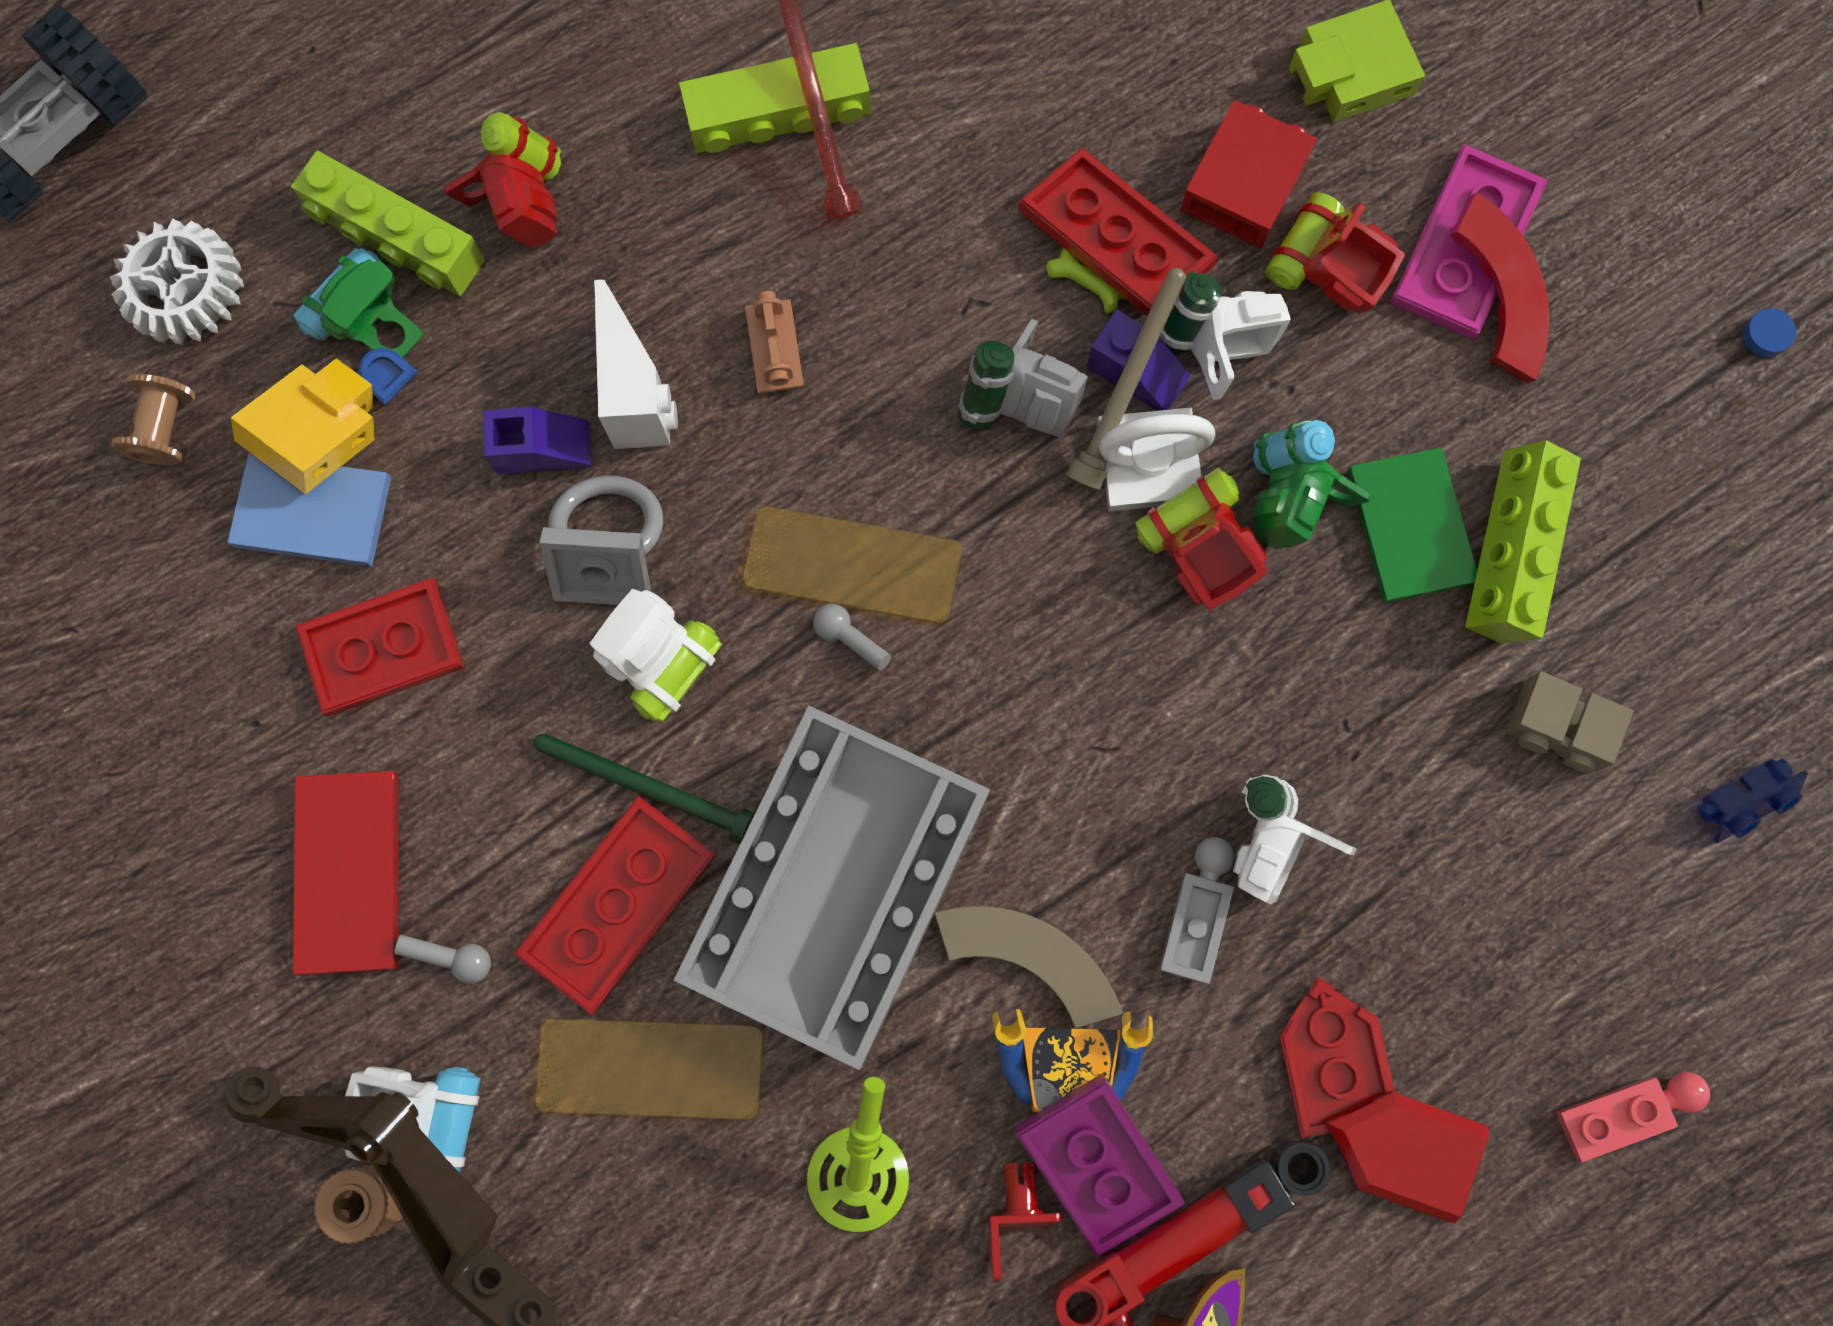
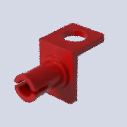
[989,1162,1061,1283]

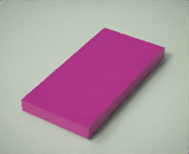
[1389,144,1548,340]

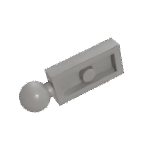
[1158,837,1235,985]

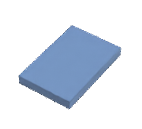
[227,453,391,567]

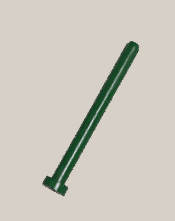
[533,733,755,844]

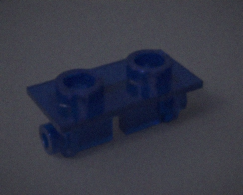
[1698,759,1808,844]

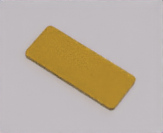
[743,506,961,624]
[536,1019,763,1119]

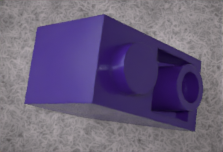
[483,407,591,474]

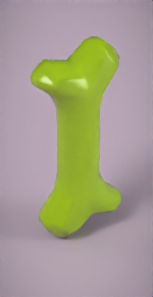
[1046,248,1125,314]

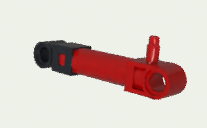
[1052,1140,1330,1326]

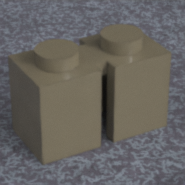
[1505,671,1634,773]

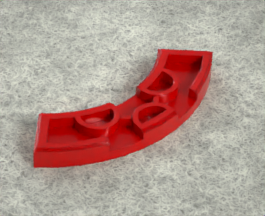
[1450,192,1549,384]

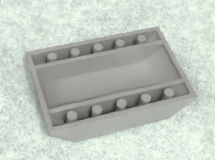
[673,705,990,1070]

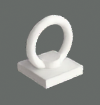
[1097,407,1215,512]

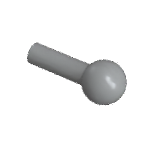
[813,603,891,670]
[394,934,491,984]

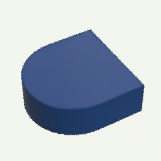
[359,348,417,407]

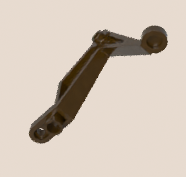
[225,1067,555,1326]

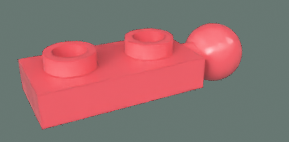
[1556,1072,1710,1162]

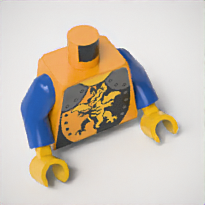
[992,1009,1153,1112]

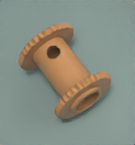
[111,374,195,465]
[313,1164,402,1245]

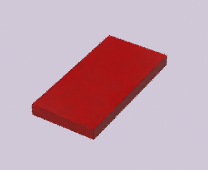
[1018,148,1218,316]
[293,771,398,976]
[513,796,717,1015]

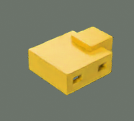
[231,358,374,495]

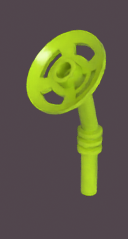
[807,1077,909,1232]

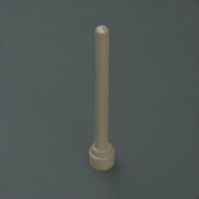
[1066,268,1185,490]

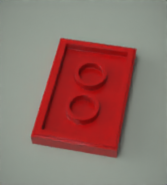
[295,577,465,717]

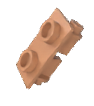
[745,291,804,394]

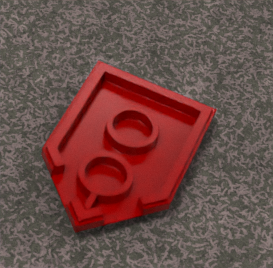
[1279,977,1395,1139]
[1326,1091,1489,1224]

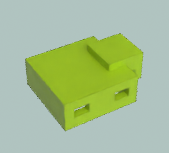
[1289,0,1425,123]

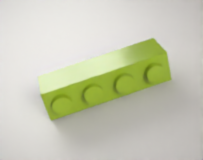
[679,43,871,153]

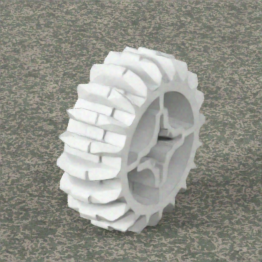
[110,219,244,345]

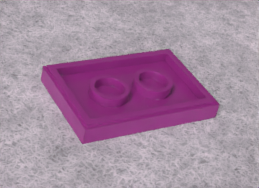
[1014,1073,1185,1257]

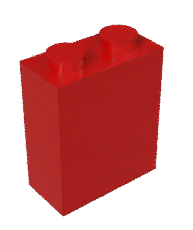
[1180,100,1317,250]

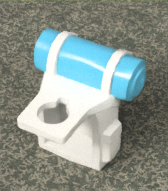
[341,1066,481,1173]

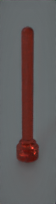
[779,0,863,220]

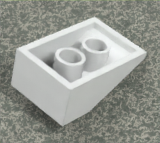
[594,280,678,449]

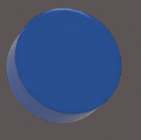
[1742,308,1796,358]

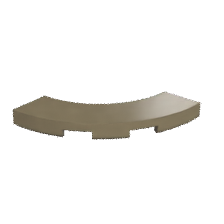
[935,906,1123,1029]

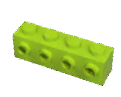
[291,150,485,297]
[1465,440,1581,643]

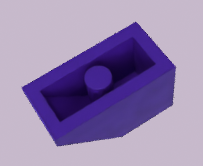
[1086,309,1190,411]

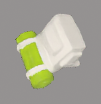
[589,589,723,723]

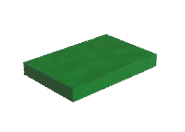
[1347,447,1477,604]

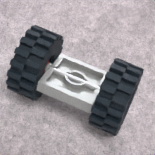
[0,4,149,223]

